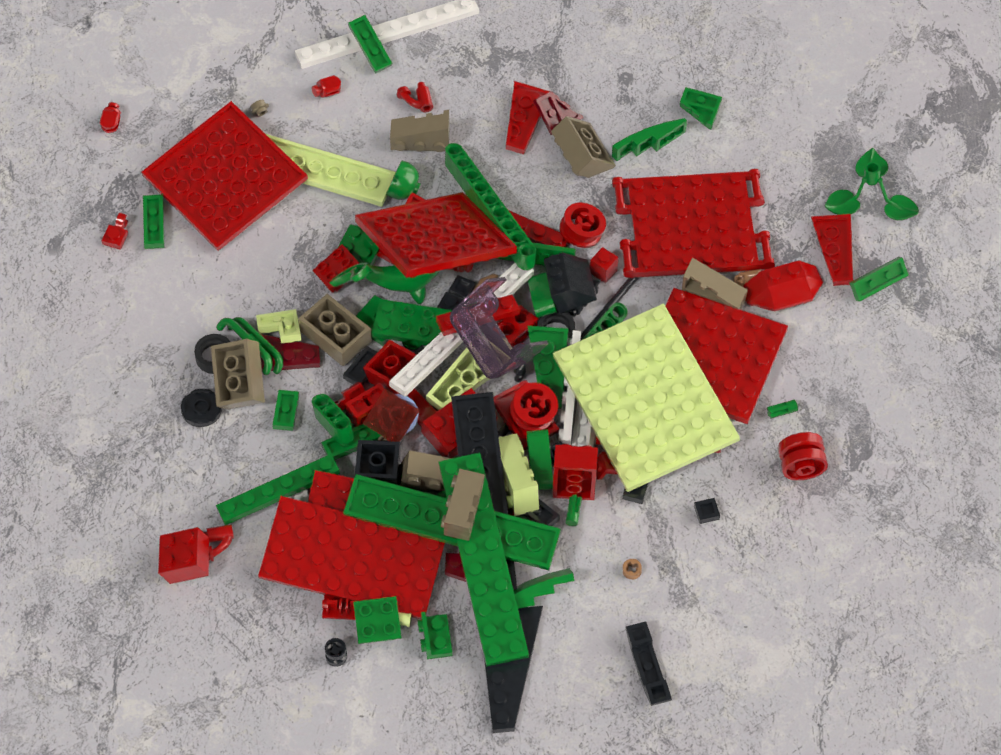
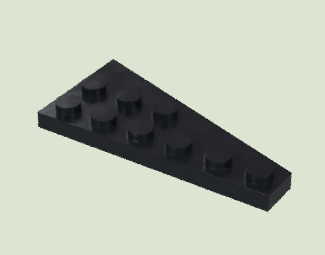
[484,606,543,733]

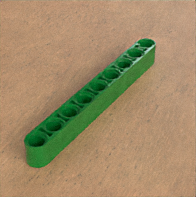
[445,143,536,270]

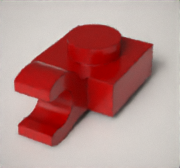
[101,213,128,250]
[334,382,365,410]

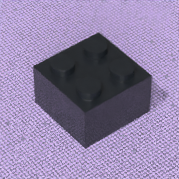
[355,440,400,485]

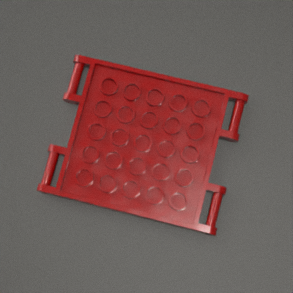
[612,168,775,278]

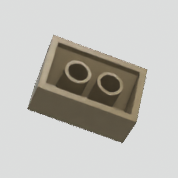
[551,116,616,178]

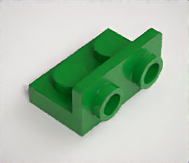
[417,612,453,660]

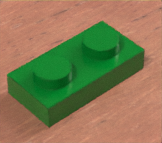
[272,390,299,431]

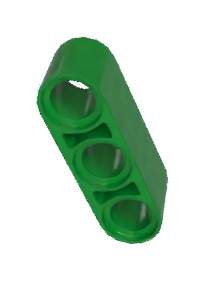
[528,272,557,318]
[581,303,628,340]
[312,394,354,444]
[527,429,553,490]

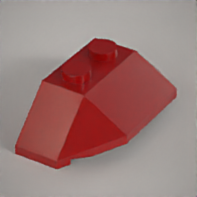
[743,260,823,312]

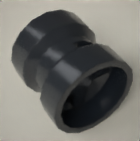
[325,638,347,667]

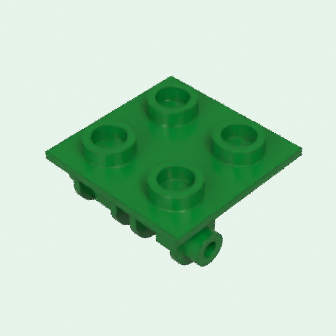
[353,596,402,644]

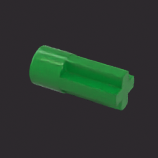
[767,399,798,419]
[565,495,582,527]

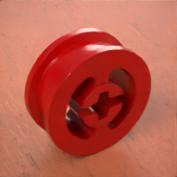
[559,202,606,248]
[510,383,558,431]

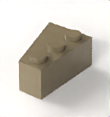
[390,110,450,152]
[682,258,747,310]
[398,450,453,491]
[441,469,485,541]

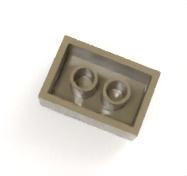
[298,294,372,366]
[211,339,265,410]

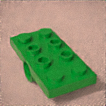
[372,299,453,350]

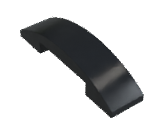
[625,621,672,706]

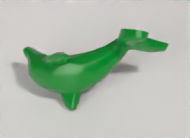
[329,263,441,305]

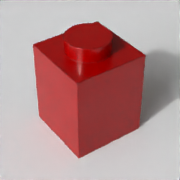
[590,247,619,284]

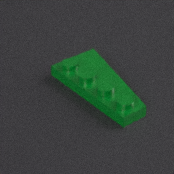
[528,326,568,409]

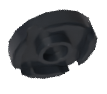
[180,388,222,427]

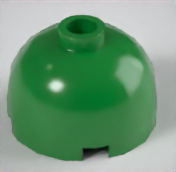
[386,160,421,200]

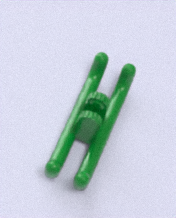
[216,317,283,375]

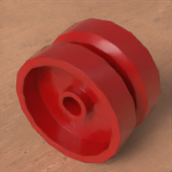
[778,432,828,481]

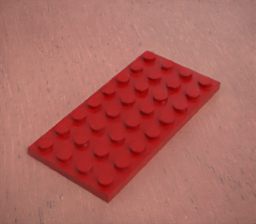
[258,496,445,619]

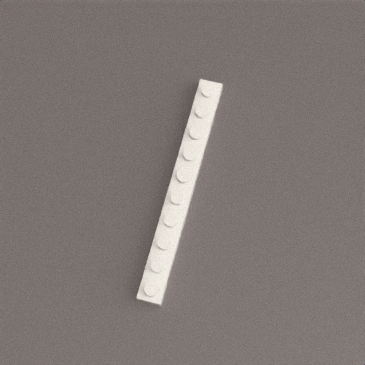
[295,0,479,69]
[389,263,534,397]

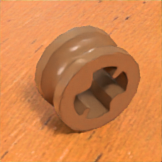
[623,559,642,580]

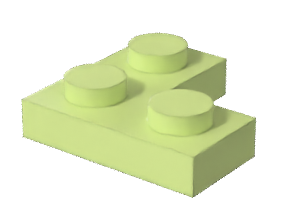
[256,309,301,343]

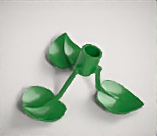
[825,148,919,220]

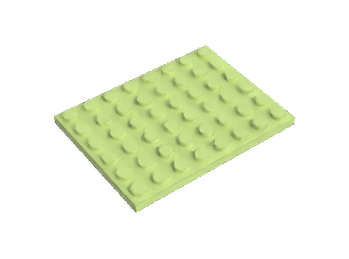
[553,303,740,492]

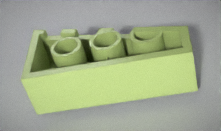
[426,333,511,411]
[499,433,539,516]

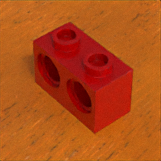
[492,305,538,349]
[345,383,390,427]

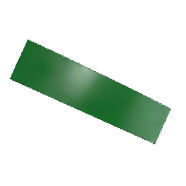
[612,118,687,161]
[514,568,574,608]

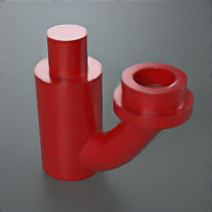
[396,82,433,113]
[204,524,234,562]

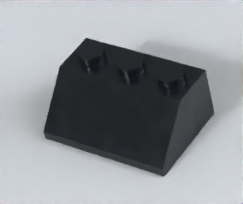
[544,252,597,314]

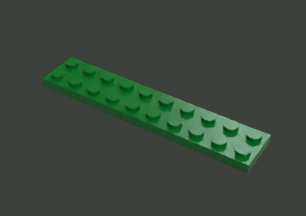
[438,453,529,667]
[343,474,561,571]

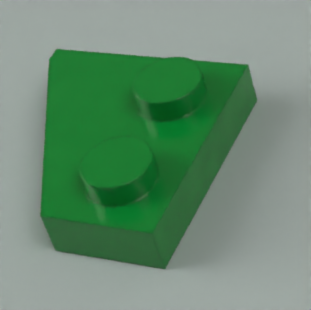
[680,87,722,130]

